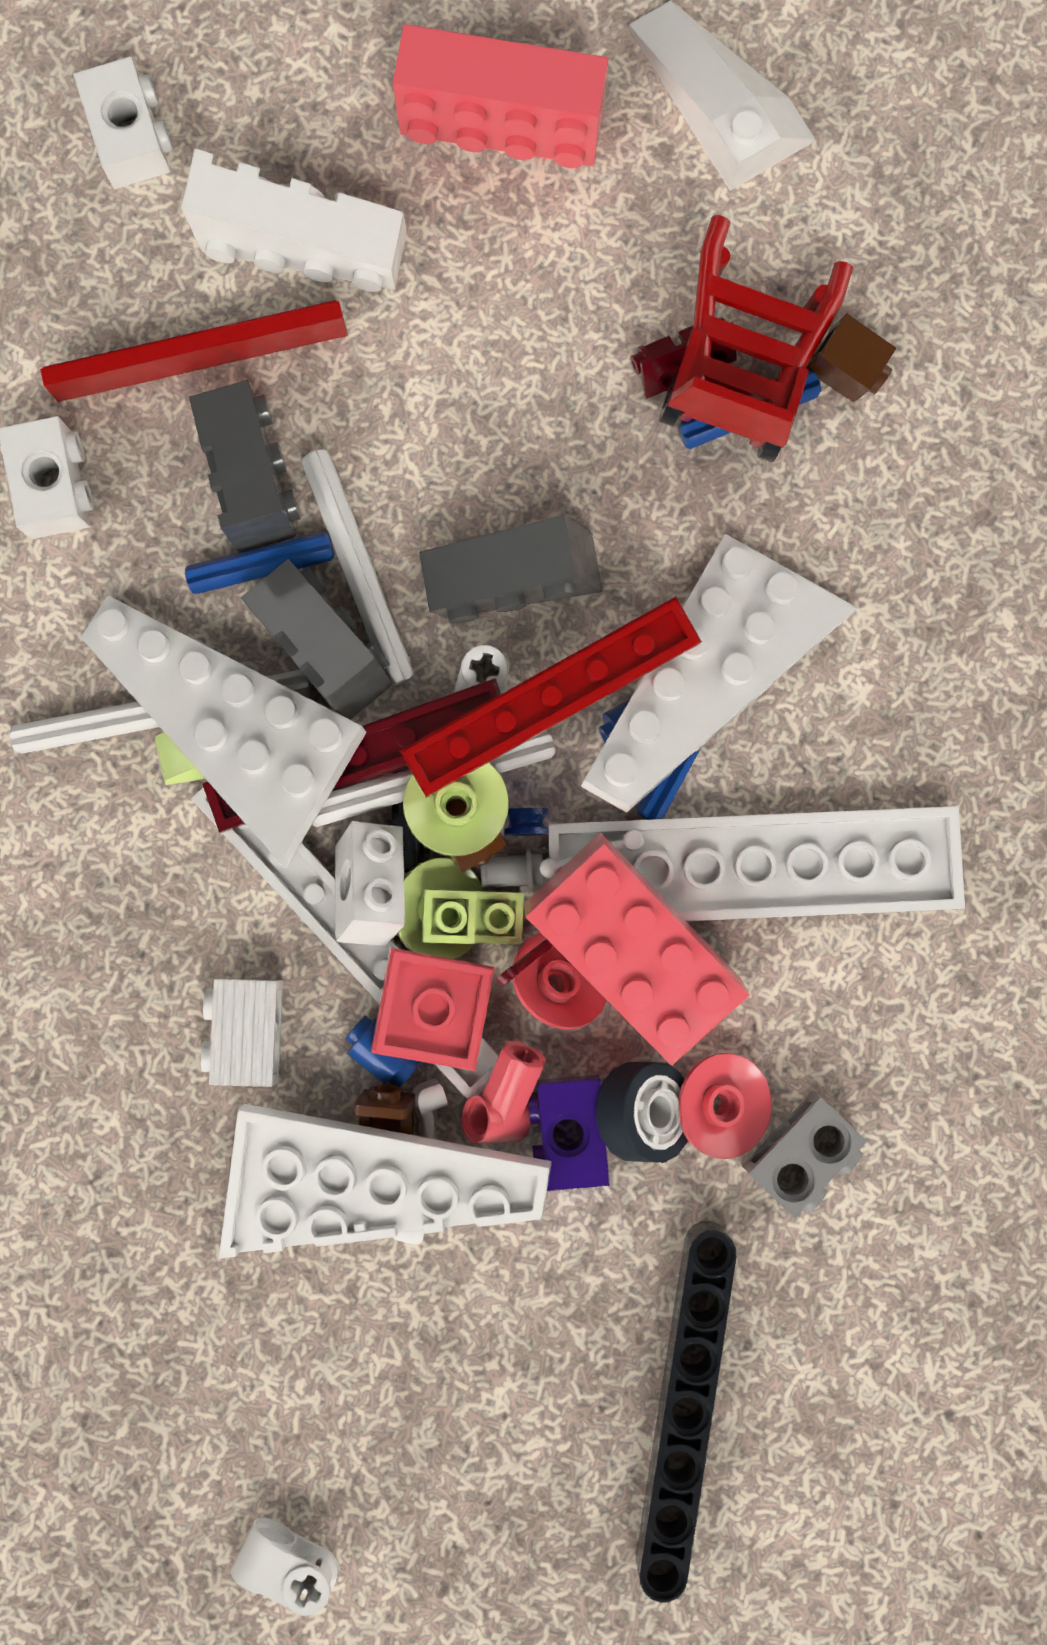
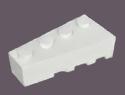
[181,148,407,292]

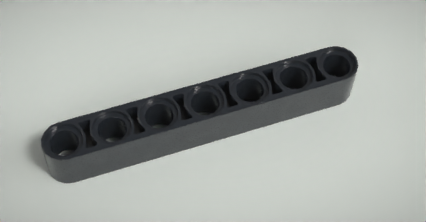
[636,1221,737,1603]

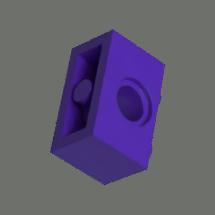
[528,1075,610,1191]

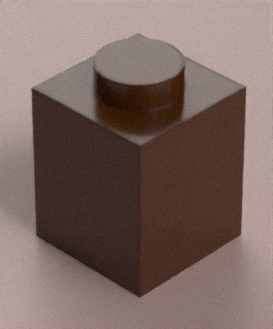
[805,313,896,402]

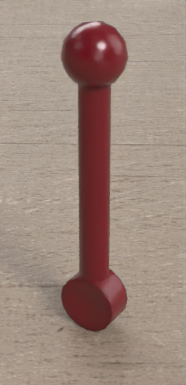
[495,939,553,987]

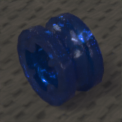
[504,807,549,836]

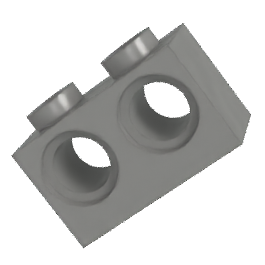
[742,1092,867,1218]

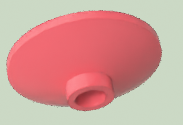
[512,933,607,1030]
[678,1053,772,1159]

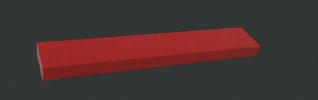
[40,300,348,402]
[400,596,702,798]

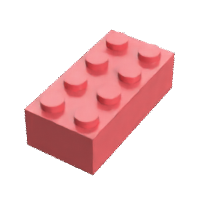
[393,24,609,168]
[525,832,750,1066]

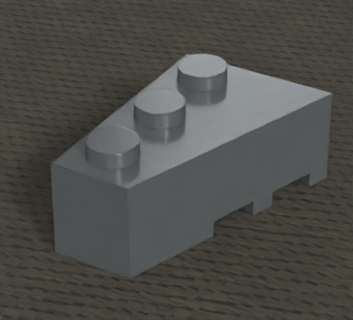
[189,380,301,553]
[419,514,603,624]
[241,559,393,720]

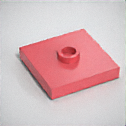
[370,948,495,1071]

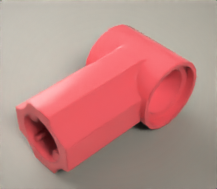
[461,1041,547,1143]

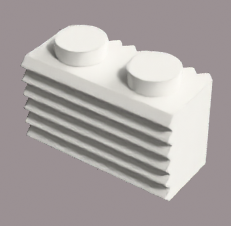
[201,978,283,1087]

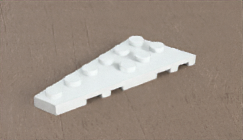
[581,534,858,813]
[81,595,367,867]
[219,1104,552,1259]

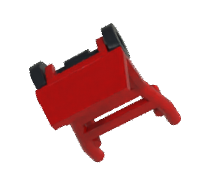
[659,215,853,462]

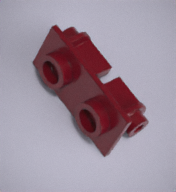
[630,317,737,399]

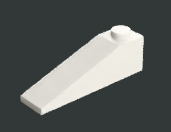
[628,0,815,191]

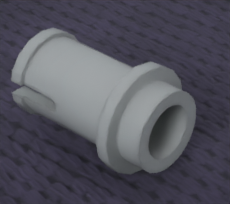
[481,849,544,890]

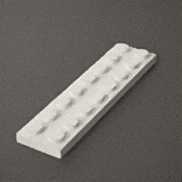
[548,806,965,921]

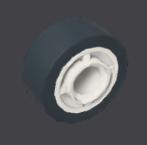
[596,1062,688,1163]

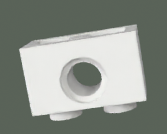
[73,56,173,189]
[0,416,94,539]
[335,821,405,946]

